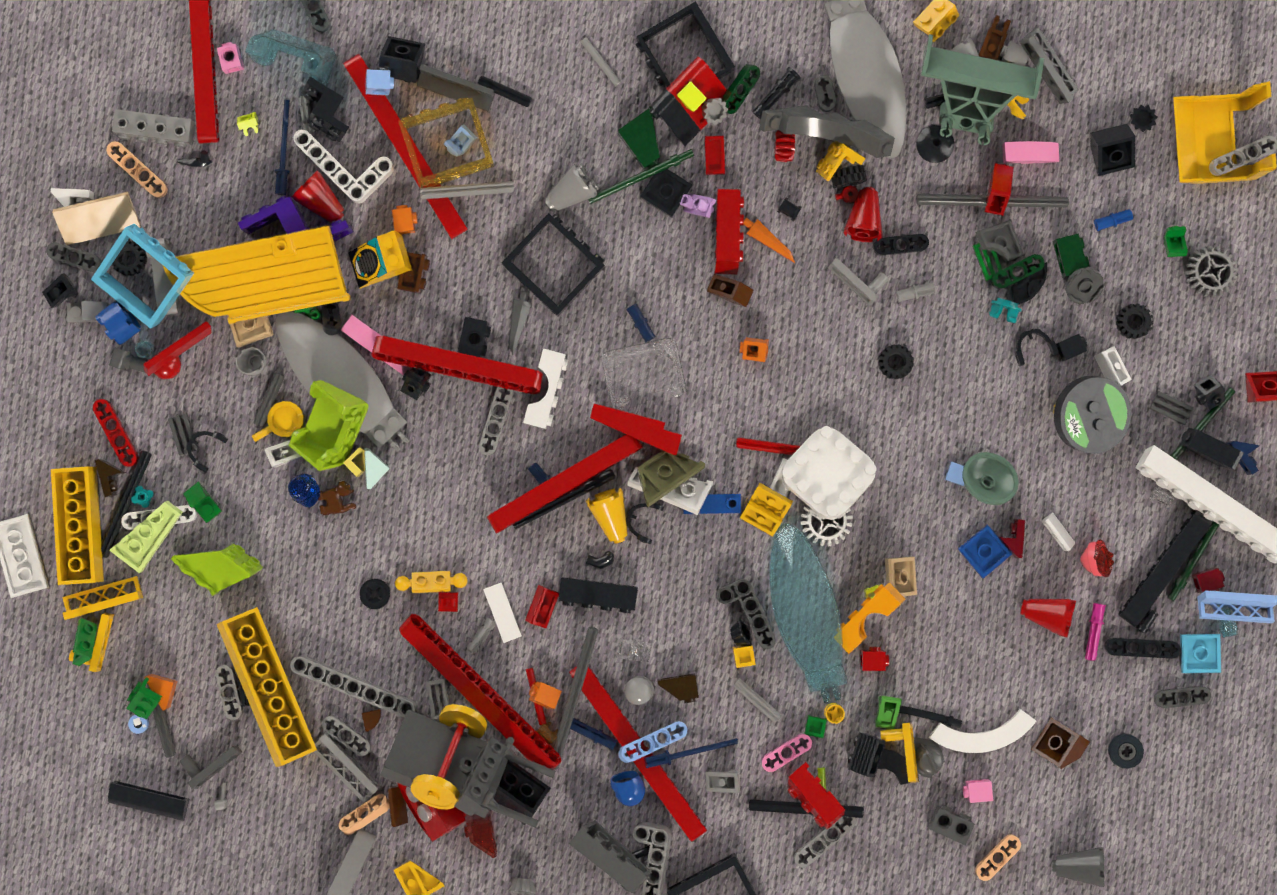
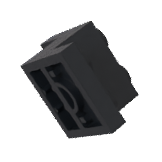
[301,77,349,142]

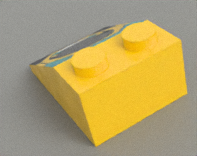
[348,230,412,289]

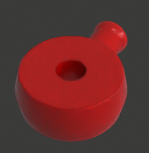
[835,186,859,204]

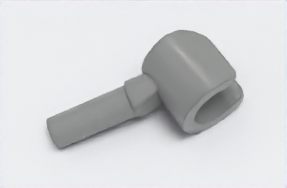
[214,783,227,810]

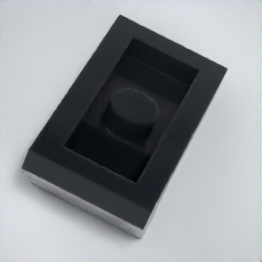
[42,273,78,308]

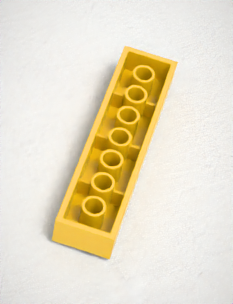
[216,607,317,767]

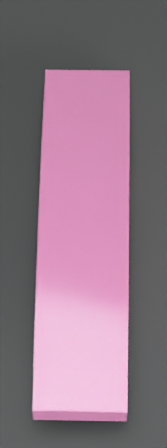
[340,314,412,376]

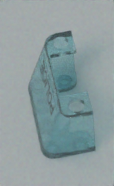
[245,29,336,86]

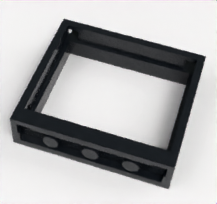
[635,1,735,89]
[502,213,605,317]
[667,853,756,895]

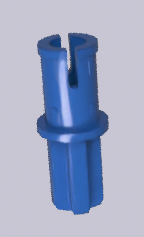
[1094,209,1133,231]

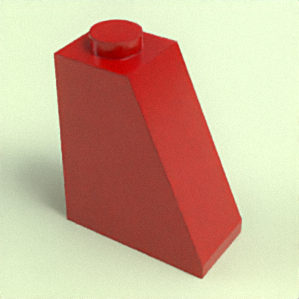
[984,163,1014,216]

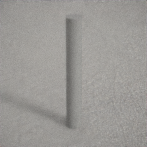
[581,37,621,87]

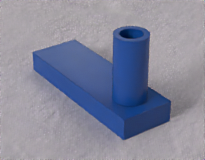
[683,494,741,514]

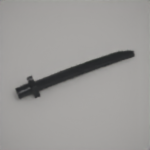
[899,705,962,728]

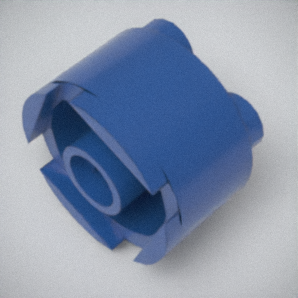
[95,301,141,345]

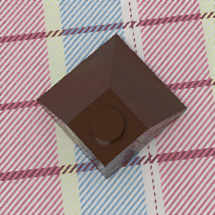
[1031,717,1090,769]

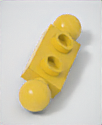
[395,571,468,593]

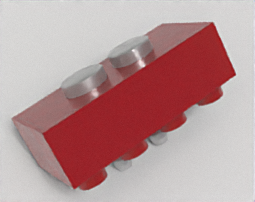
[397,783,466,842]

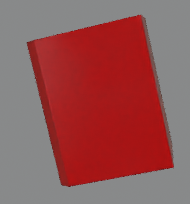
[1245,371,1277,403]

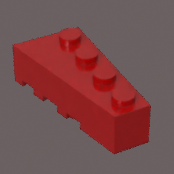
[715,189,744,275]

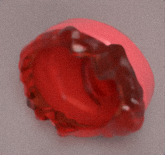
[1080,539,1114,577]

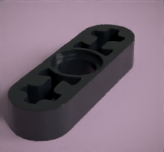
[873,234,929,256]

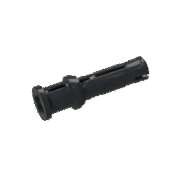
[752,67,801,120]

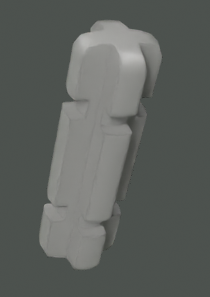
[298,96,315,133]
[467,618,496,653]

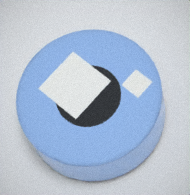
[128,715,149,734]

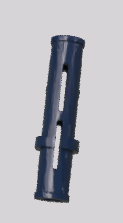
[570,718,618,751]

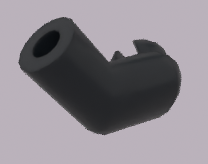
[586,551,614,569]

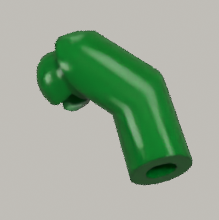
[294,306,321,320]

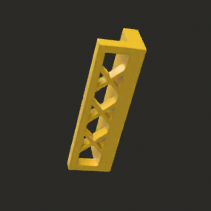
[62,576,143,620]

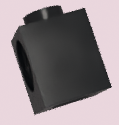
[1056,333,1087,362]

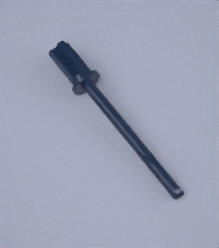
[274,100,290,195]
[644,738,738,768]

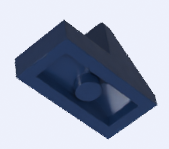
[1226,441,1260,475]

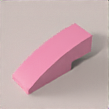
[1002,141,1059,164]

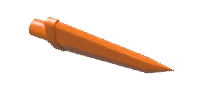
[744,218,795,263]

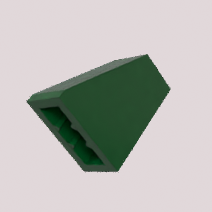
[618,108,660,171]

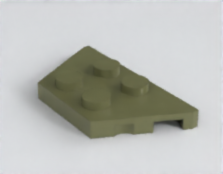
[637,450,705,507]

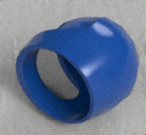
[610,771,646,806]

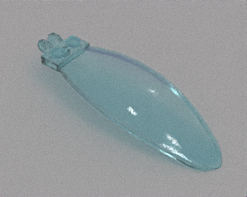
[770,523,848,703]

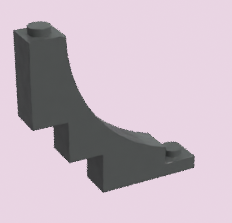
[759,105,895,158]

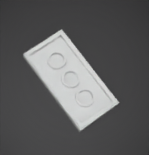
[0,514,49,598]

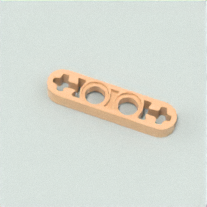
[106,141,168,198]

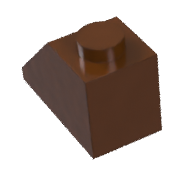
[707,274,754,307]

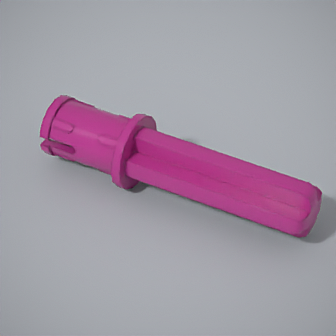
[1085,603,1106,661]

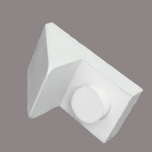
[51,188,94,207]

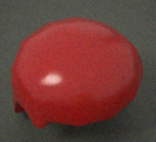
[154,352,181,379]

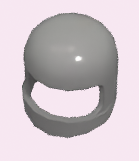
[624,676,654,705]

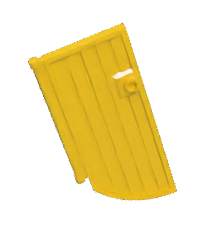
[163,225,350,324]

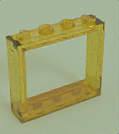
[398,97,494,188]

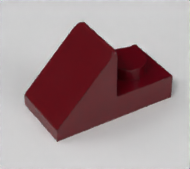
[999,519,1025,558]

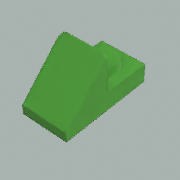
[875,696,902,729]

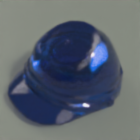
[288,474,321,508]

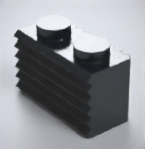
[848,732,886,778]

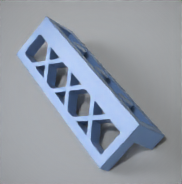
[1197,590,1277,623]

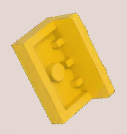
[913,0,959,42]

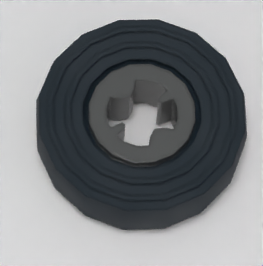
[1108,734,1144,769]

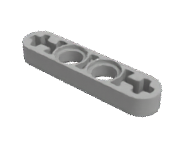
[1209,136,1277,176]
[479,387,514,455]
[794,817,856,868]

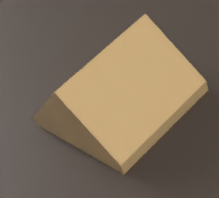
[885,557,917,597]

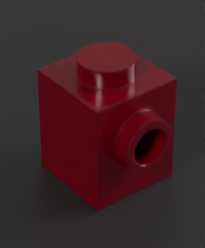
[1192,568,1225,593]

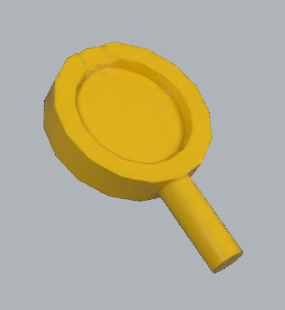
[252,401,304,442]

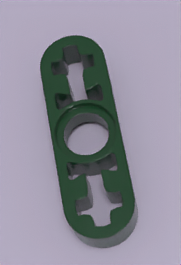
[722,64,760,114]
[991,254,1044,289]

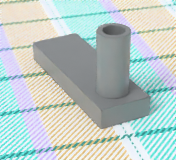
[828,258,889,306]

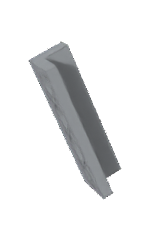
[314,733,381,803]

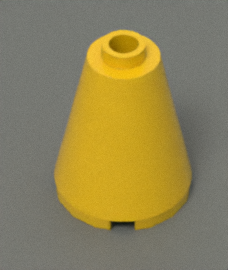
[586,488,627,544]

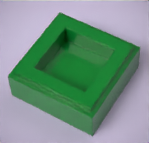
[804,715,827,738]

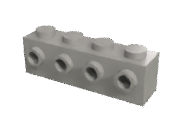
[112,109,195,148]

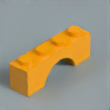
[833,582,906,654]

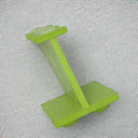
[171,544,263,596]

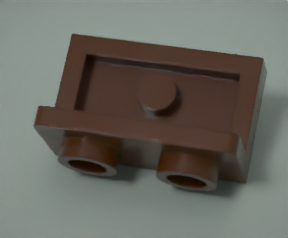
[397,252,430,294]

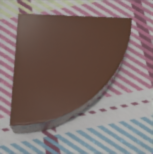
[362,708,381,732]

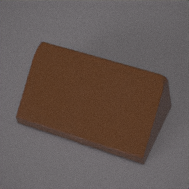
[388,785,408,827]

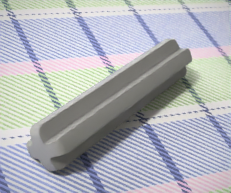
[733,679,781,722]

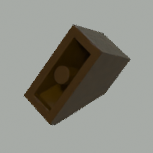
[657,673,699,703]

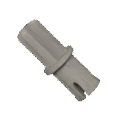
[896,283,935,303]

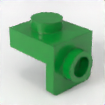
[1163,226,1188,257]

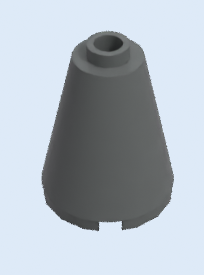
[1052,847,1104,887]

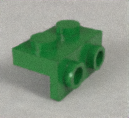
[72,618,98,666]
[126,677,162,720]

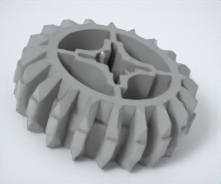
[1185,245,1239,298]

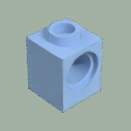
[366,69,394,95]

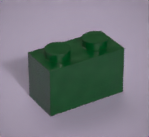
[1053,233,1089,278]

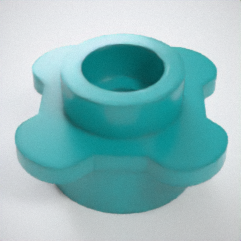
[131,486,154,508]

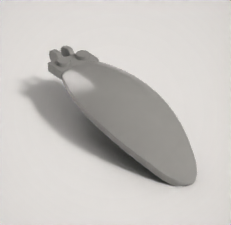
[824,0,906,159]
[275,311,410,451]

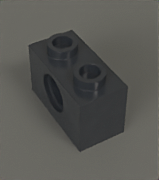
[457,317,491,358]

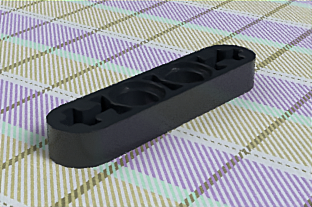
[1104,638,1181,659]

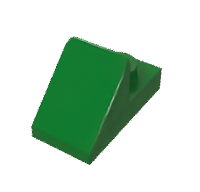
[183,481,222,523]

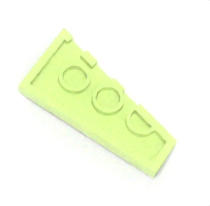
[109,501,183,573]

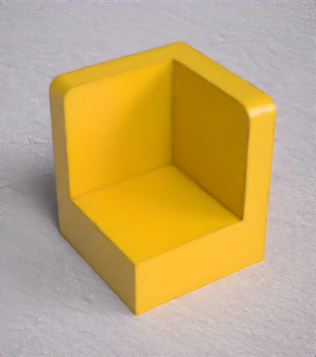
[732,645,756,668]

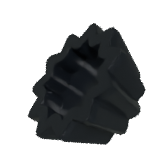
[1130,105,1158,132]
[730,619,752,646]

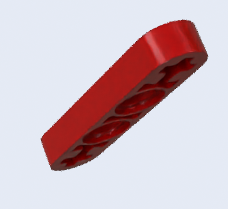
[93,399,138,467]

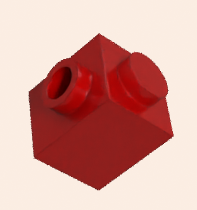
[860,647,889,671]

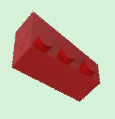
[787,762,845,830]

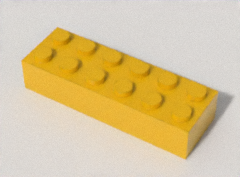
[51,466,104,585]

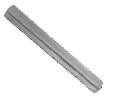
[420,181,514,199]

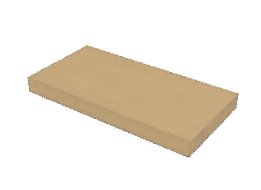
[52,192,141,245]

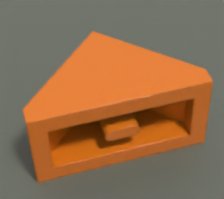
[144,674,178,711]

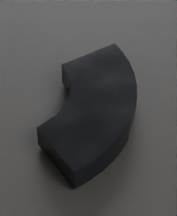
[1011,262,1048,305]
[878,749,920,785]

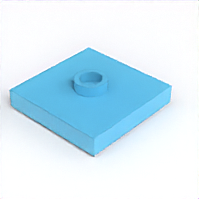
[1180,634,1221,673]

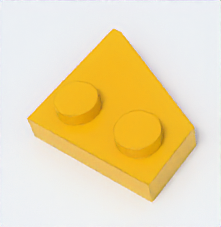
[393,860,444,895]

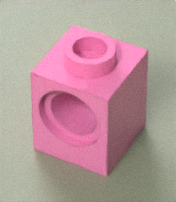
[217,42,244,74]
[963,779,993,803]

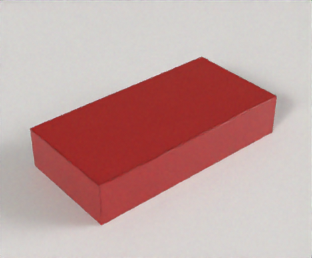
[705,136,725,175]

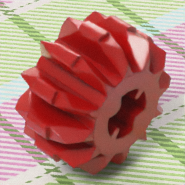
[774,130,795,162]

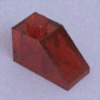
[464,816,498,858]

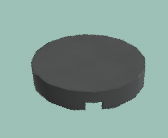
[1065,267,1104,304]

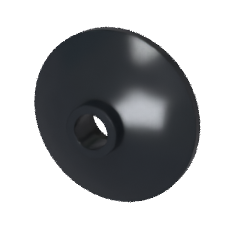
[916,125,954,163]

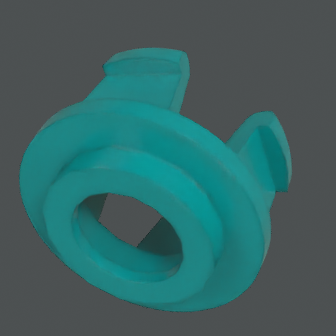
[989,298,1022,323]

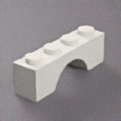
[523,349,568,429]

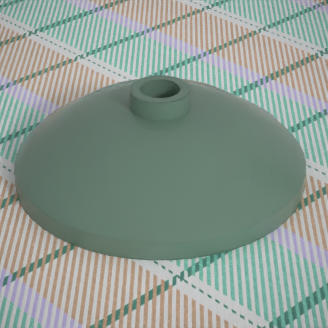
[962,452,1019,505]

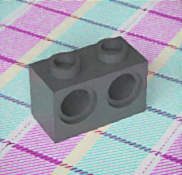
[927,805,975,845]

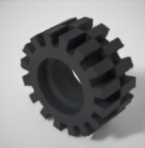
[831,165,867,189]
[112,240,147,276]
[1116,303,1154,339]
[878,344,914,379]

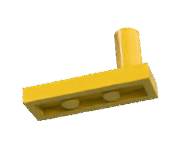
[69,613,114,672]
[880,723,919,783]

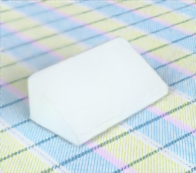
[1094,346,1132,386]
[1042,513,1075,551]

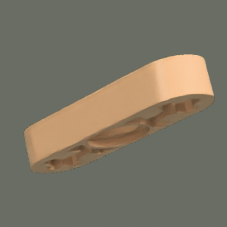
[339,794,390,835]
[975,834,1021,881]

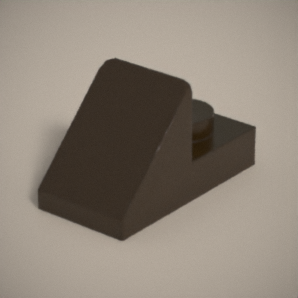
[95,459,126,497]

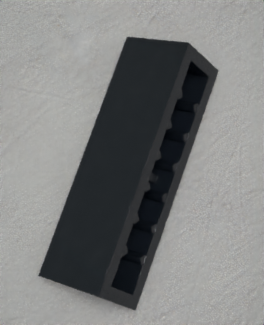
[108,781,190,821]

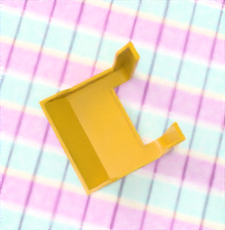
[1173,81,1277,184]

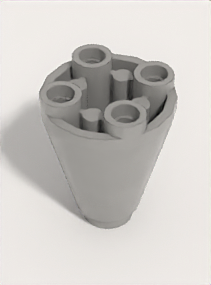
[545,163,599,212]

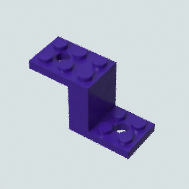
[238,196,354,242]

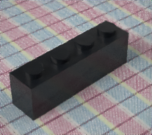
[558,577,638,613]

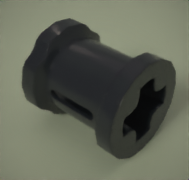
[777,198,802,222]

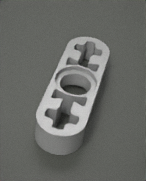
[216,665,243,720]
[322,715,371,756]

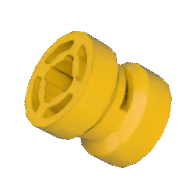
[824,703,845,724]

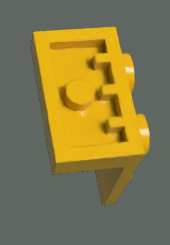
[816,141,866,181]

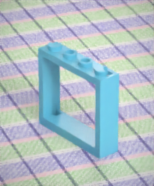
[91,223,194,329]

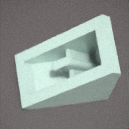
[364,448,389,489]

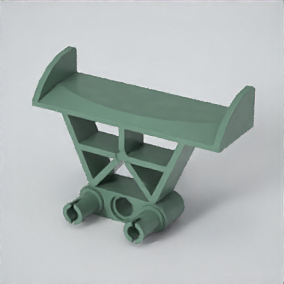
[921,34,1044,145]

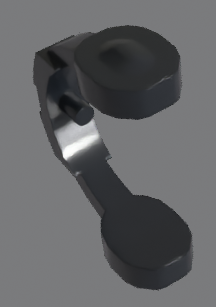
[1015,329,1058,367]
[186,431,228,473]
[626,502,664,544]

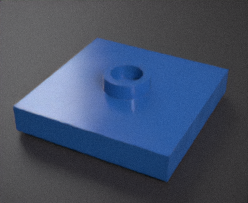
[958,524,1012,579]

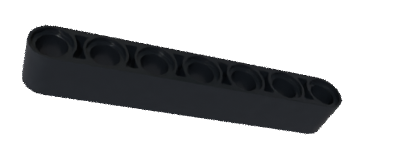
[1118,510,1212,627]

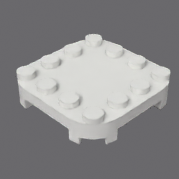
[782,426,876,520]

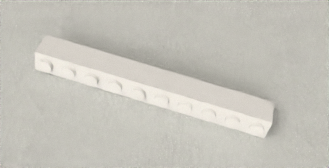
[1135,445,1277,564]

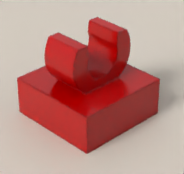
[438,592,459,612]

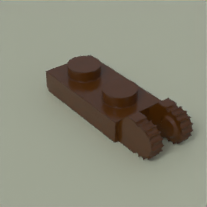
[978,15,1011,60]

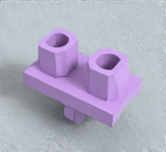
[680,193,716,218]

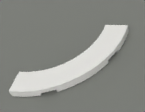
[928,709,1036,753]

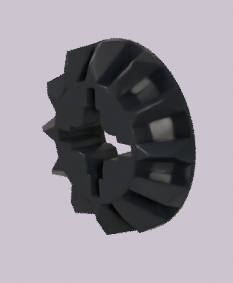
[359,579,390,609]

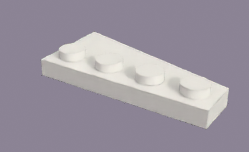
[627,467,713,515]

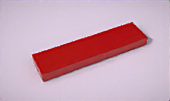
[143,321,212,376]

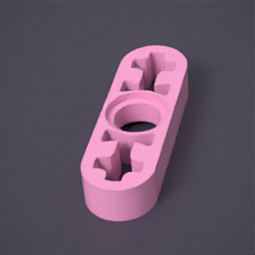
[761,734,812,772]

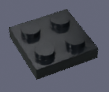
[640,169,693,218]

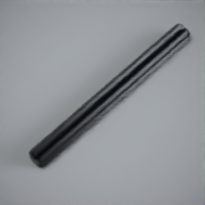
[101,450,152,558]
[513,469,616,529]
[749,799,864,818]

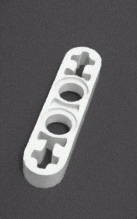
[121,505,197,530]

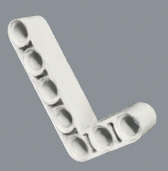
[294,130,394,203]

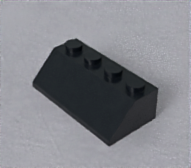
[494,760,551,825]

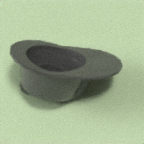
[914,737,945,778]

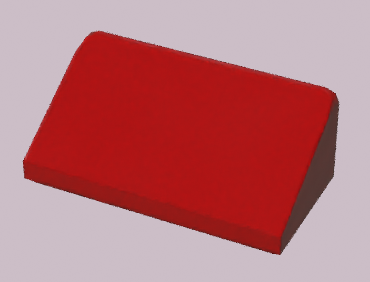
[525,585,559,628]

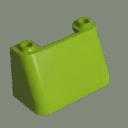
[289,380,369,471]

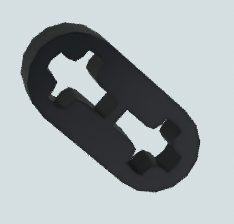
[321,302,341,335]

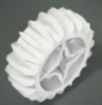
[800,507,853,546]

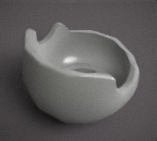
[235,347,267,376]

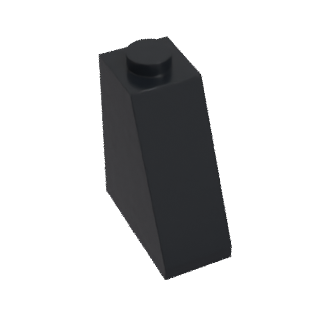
[1180,428,1244,470]

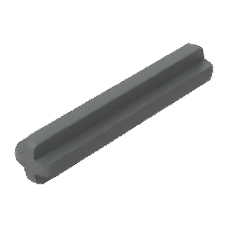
[254,372,284,427]
[153,703,176,758]

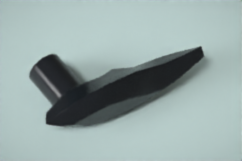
[177,150,212,167]

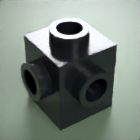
[400,368,431,400]
[1194,375,1225,410]

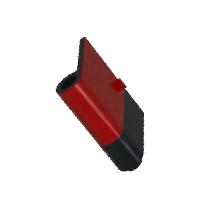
[649,56,727,146]

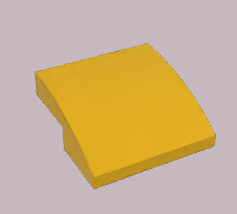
[740,483,793,537]

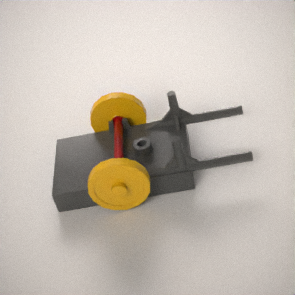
[380,704,556,828]

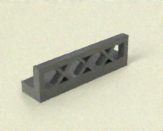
[1019,27,1079,104]
[417,64,495,112]

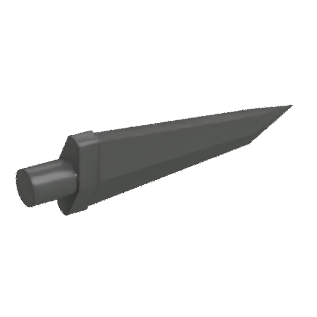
[509,291,532,355]

